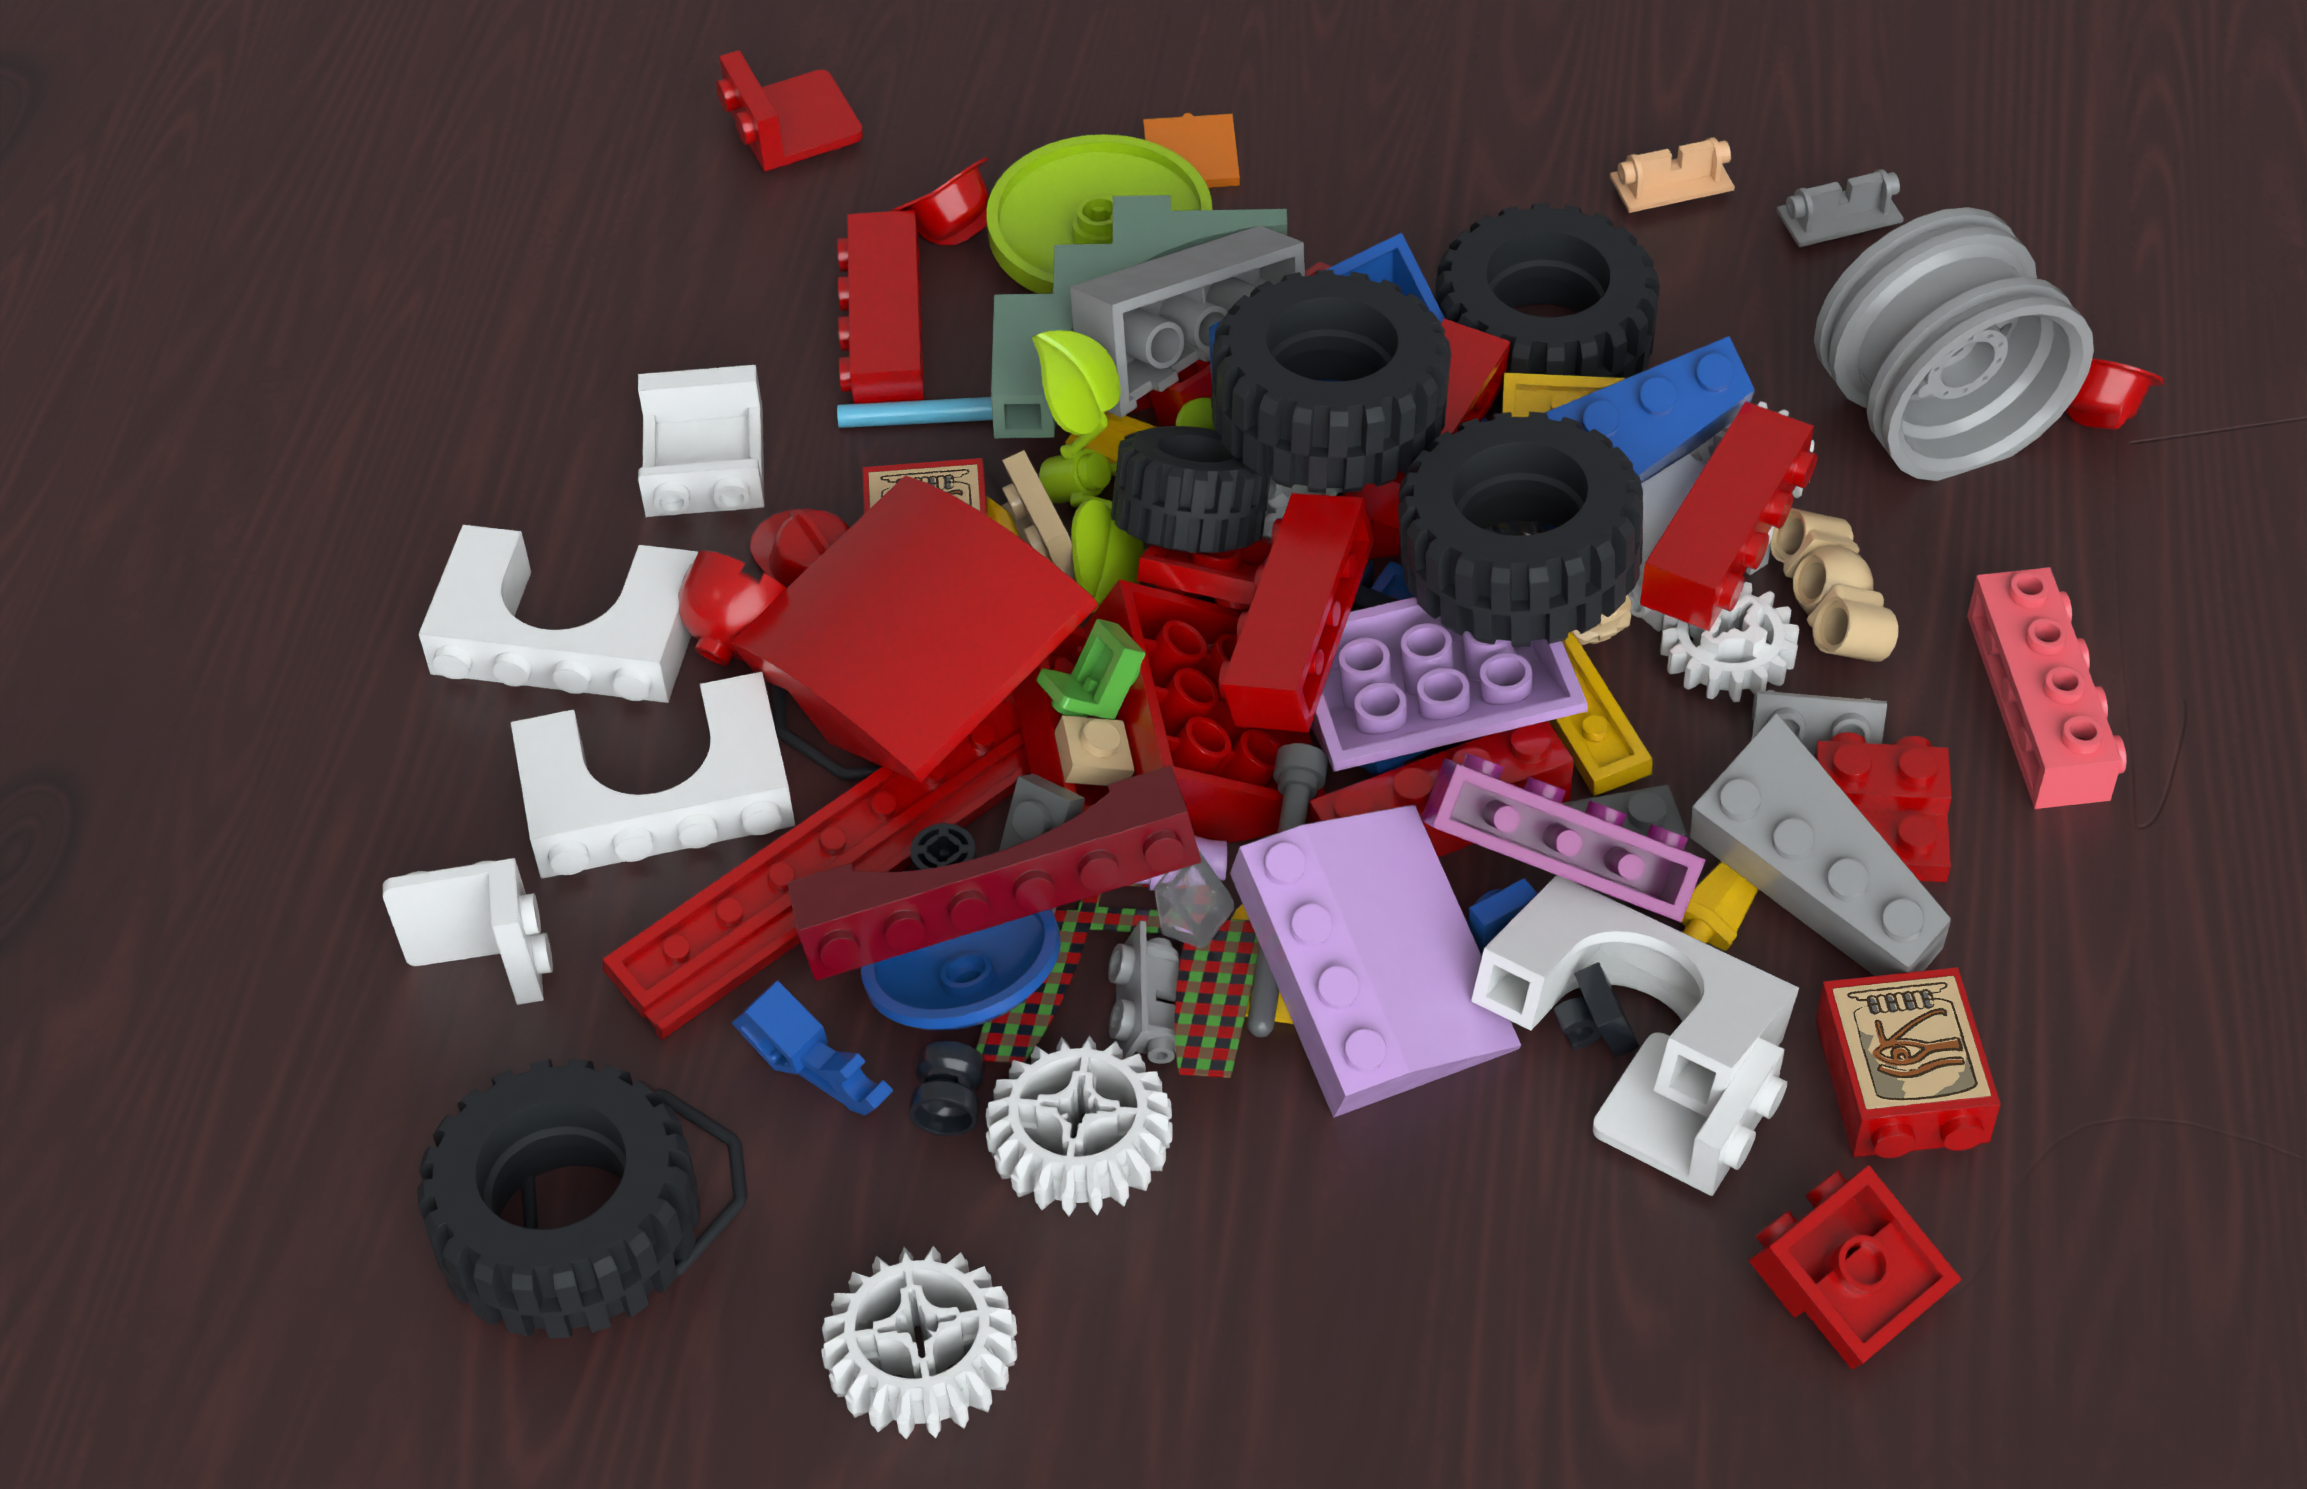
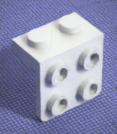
[382,858,553,1005]
[1593,1033,1787,1196]

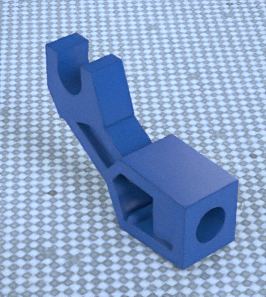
[731,980,893,1116]

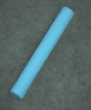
[837,397,993,428]

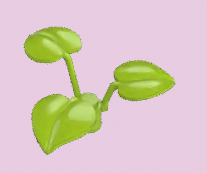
[1031,330,1215,613]

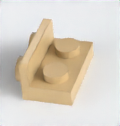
[1001,450,1076,581]

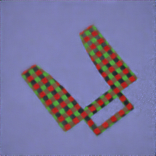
[976,880,1260,1078]

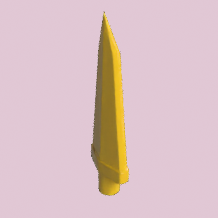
[1681,861,1759,951]

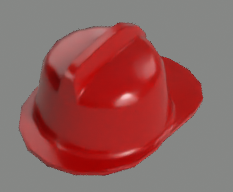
[890,157,990,245]
[2066,358,2164,430]
[750,508,850,588]

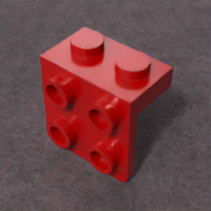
[716,50,863,172]

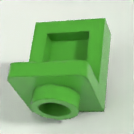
[1036,619,1146,720]

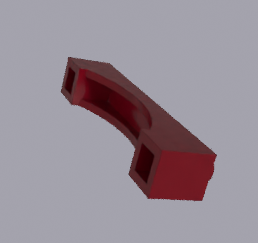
[788,765,1202,981]

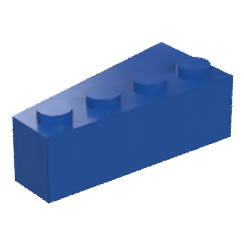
[1533,336,1755,533]

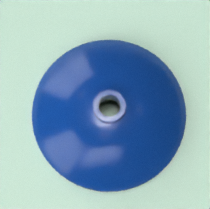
[861,909,1061,1030]

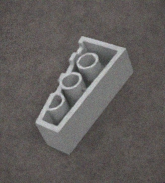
[1070,225,1305,418]
[1690,713,1951,976]

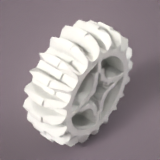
[986,1035,1173,1217]
[821,1246,1017,1439]

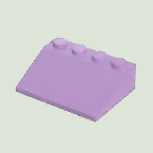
[1311,597,1587,772]
[1230,805,1521,1118]

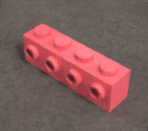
[1967,567,2126,809]

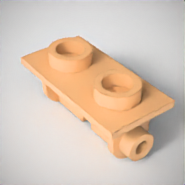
[1610,137,1735,213]

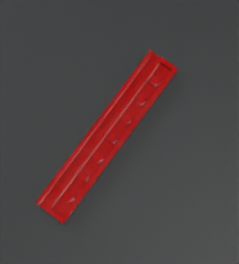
[602,690,1031,1040]

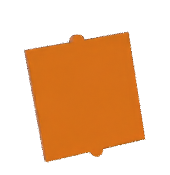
[1143,113,1240,188]

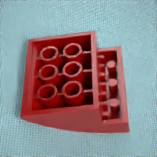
[730,475,1099,783]
[1014,579,1326,843]

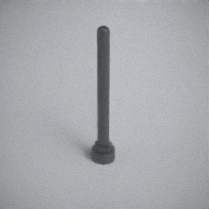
[1247,743,1328,1038]

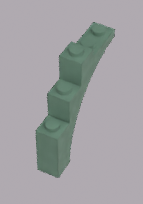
[991,195,1287,438]

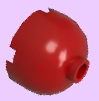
[678,550,787,666]

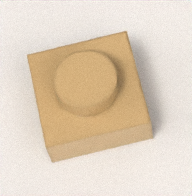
[1054,715,1135,786]

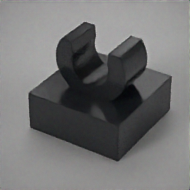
[1553,962,1640,1058]

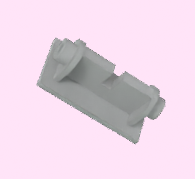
[1776,169,1904,247]
[1751,690,1887,755]
[1108,920,1179,1064]

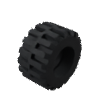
[1111,426,1271,553]

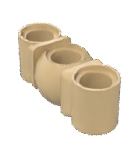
[1770,508,1898,662]

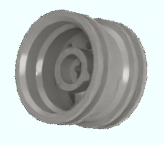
[1814,207,2094,481]

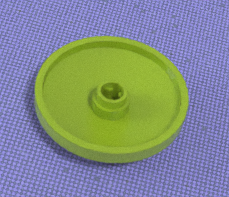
[987,134,1213,294]

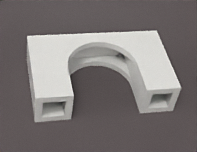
[419,525,698,703]
[511,672,795,879]
[1471,875,1799,1118]

